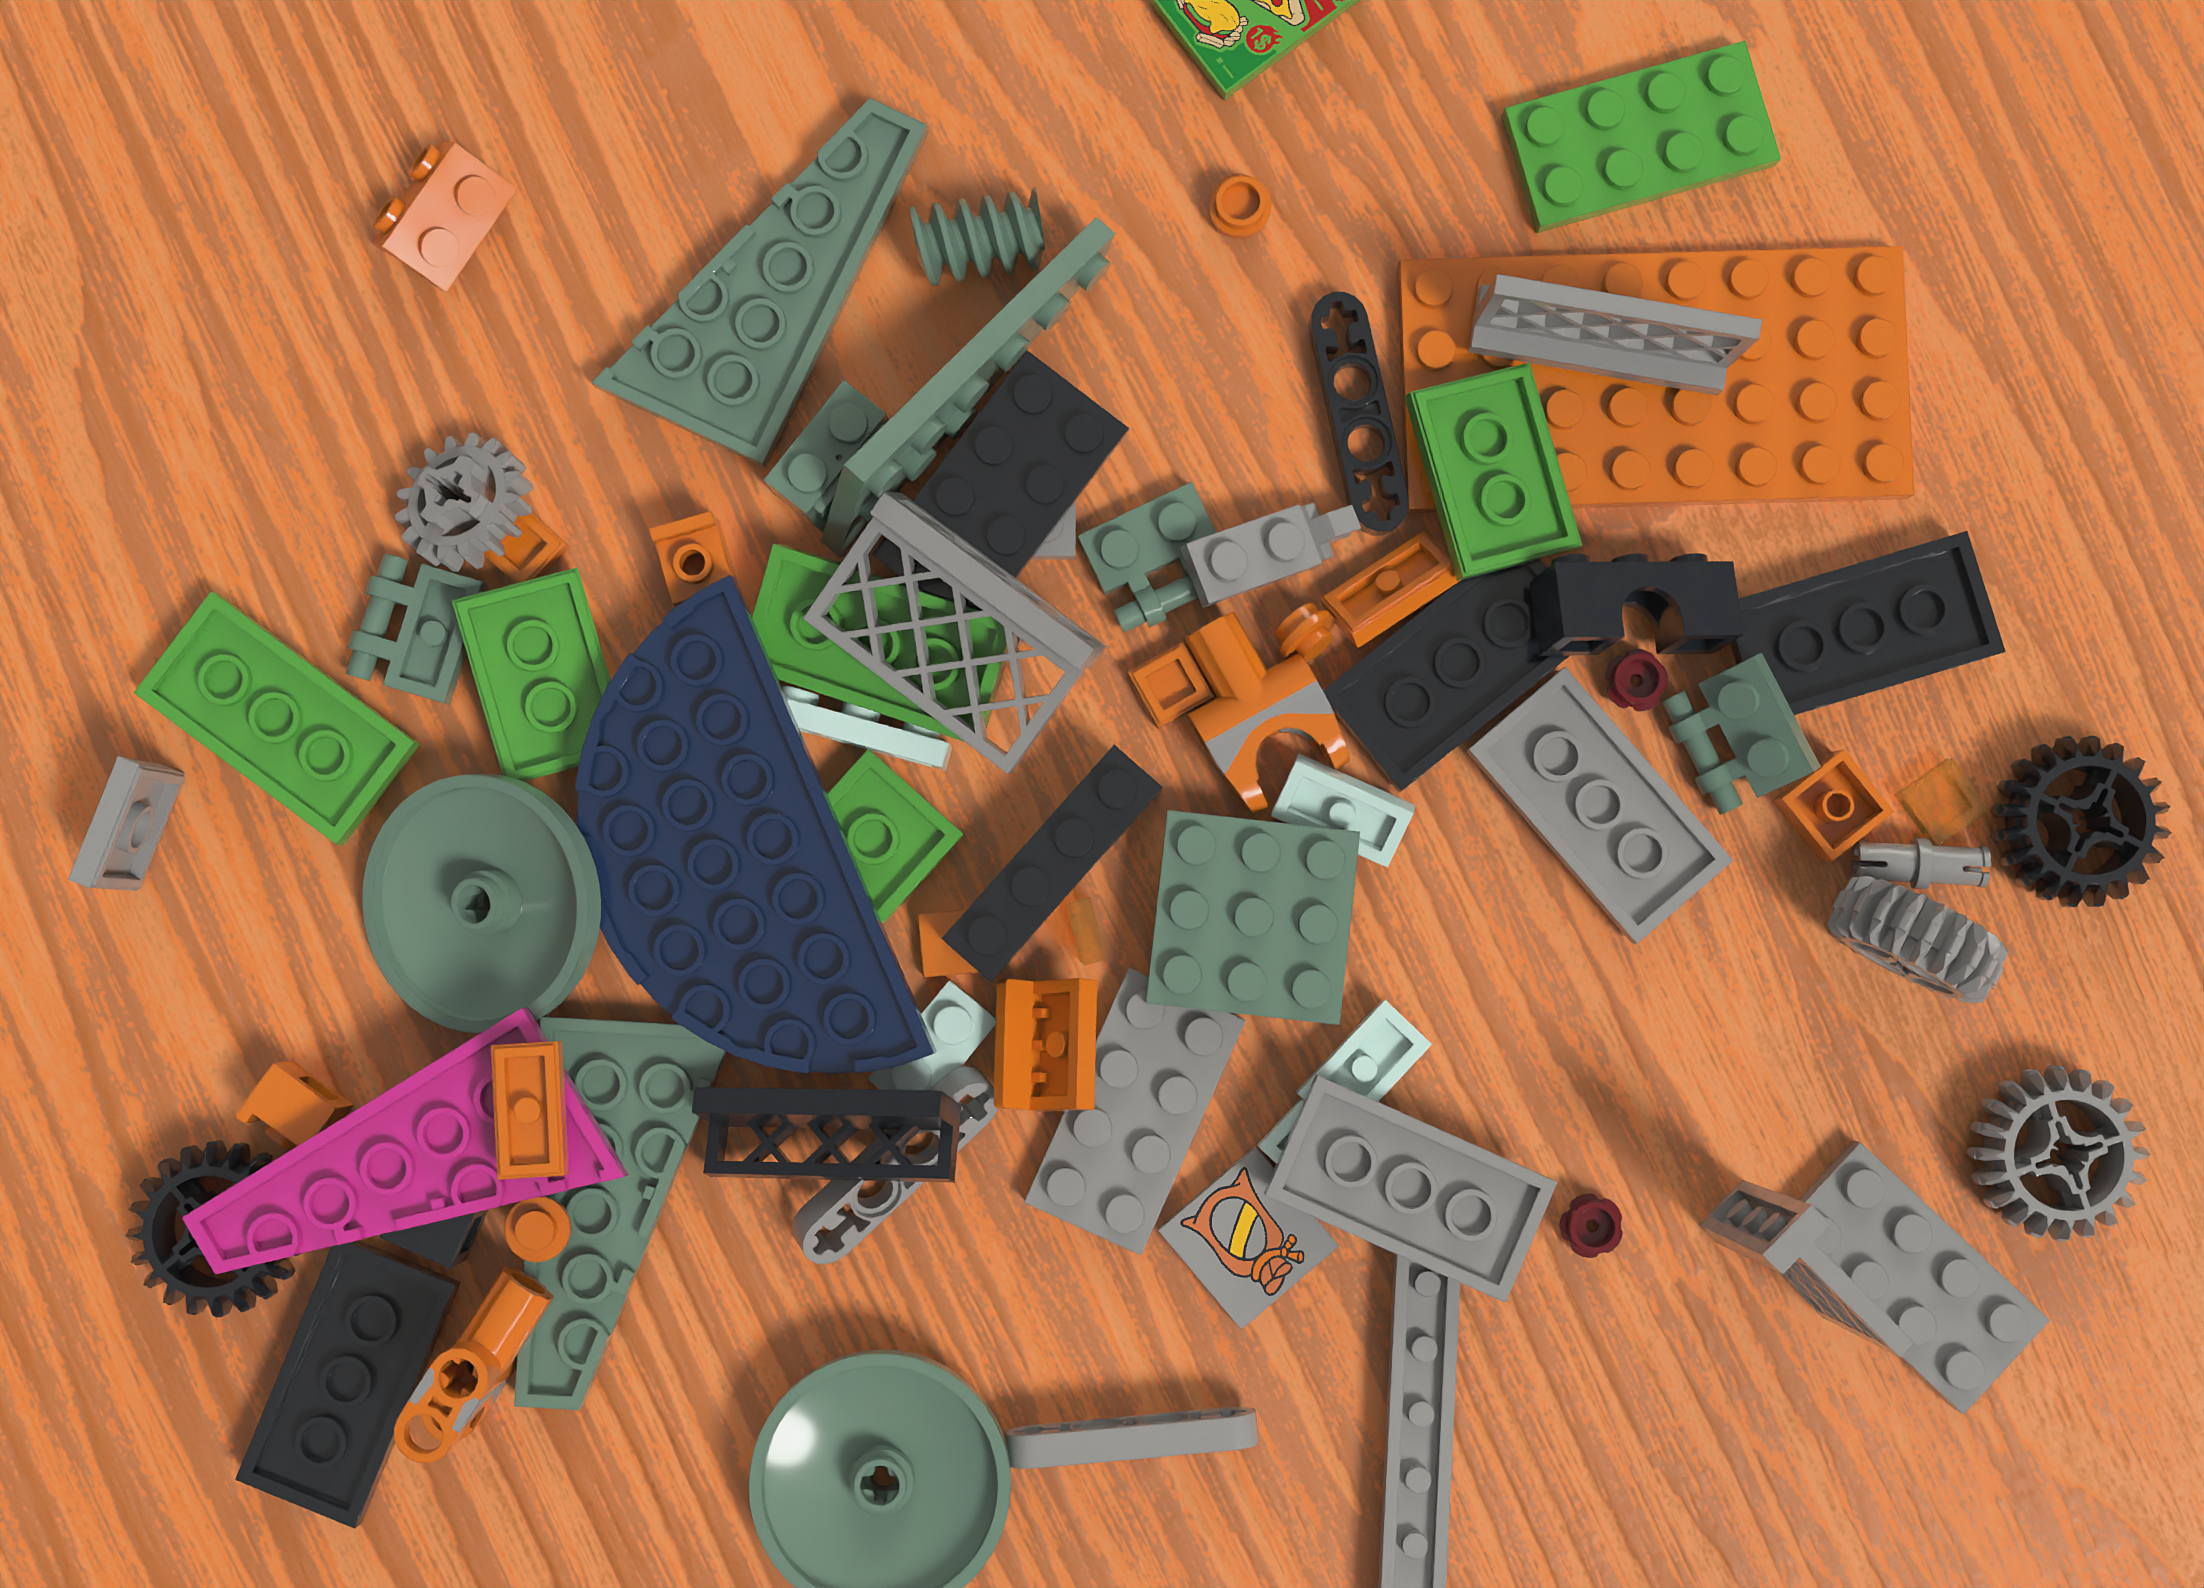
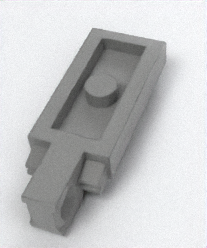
[1180,503,1361,608]

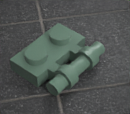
[1078,482,1216,633]
[345,553,488,705]
[1662,652,1821,815]

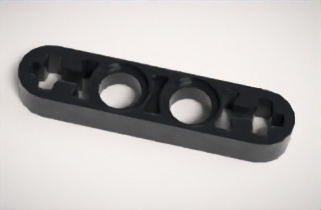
[1309,292,1409,536]

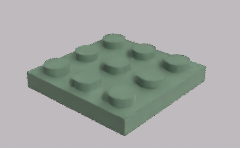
[1146,810,1360,1025]

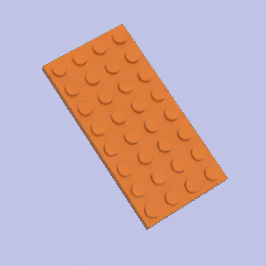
[1397,246,1914,513]

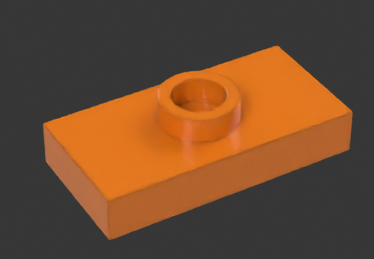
[1320,530,1461,648]
[491,1041,569,1180]

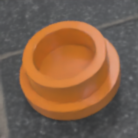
[1208,174,1271,238]
[1275,603,1335,661]
[505,1196,572,1262]

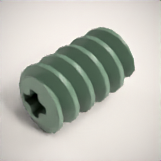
[910,187,1045,286]

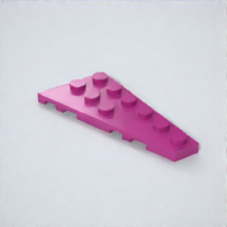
[182,1007,629,1274]

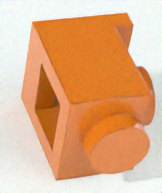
[649,511,738,607]
[234,1060,354,1151]

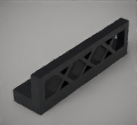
[692,1087,961,1183]

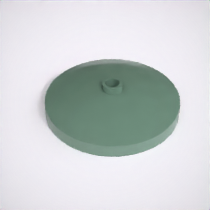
[362,774,601,1033]
[749,1349,1012,1588]

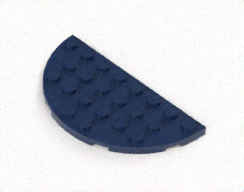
[575,575,937,1074]

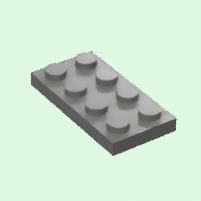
[1466,667,1733,944]
[1024,968,1246,1255]
[1264,1074,1558,1303]
[1799,1141,2050,1415]

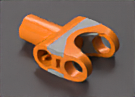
[1185,612,1350,816]
[394,1267,553,1463]

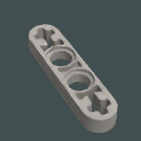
[792,1066,998,1264]
[1005,1407,1259,1469]

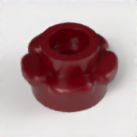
[1605,649,1668,712]
[1559,1194,1623,1258]

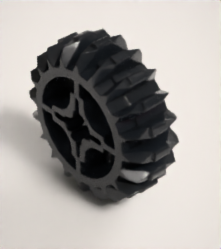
[1989,736,2172,908]
[125,1140,303,1317]

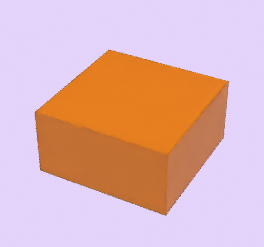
[1772,749,1895,862]

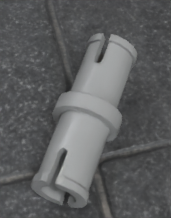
[1851,838,1991,889]

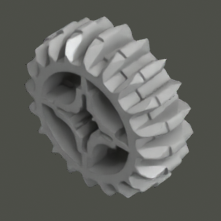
[1828,876,2008,1003]
[1966,1065,2151,1241]

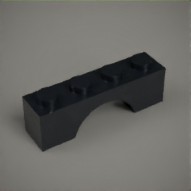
[941,744,1163,983]

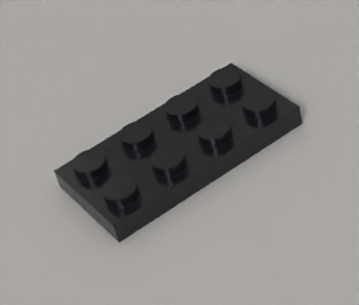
[872,350,1129,608]
[1730,531,2006,715]
[1323,559,1570,792]
[235,1240,461,1529]

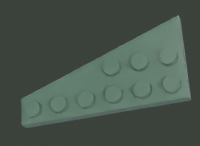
[591,98,928,468]
[821,217,1115,557]
[514,1016,727,1410]

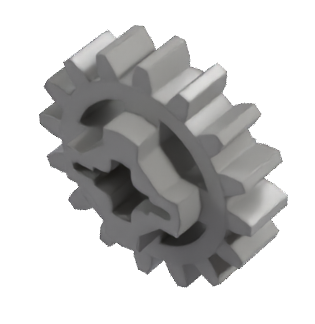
[395,433,533,572]

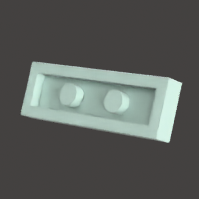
[782,685,952,771]

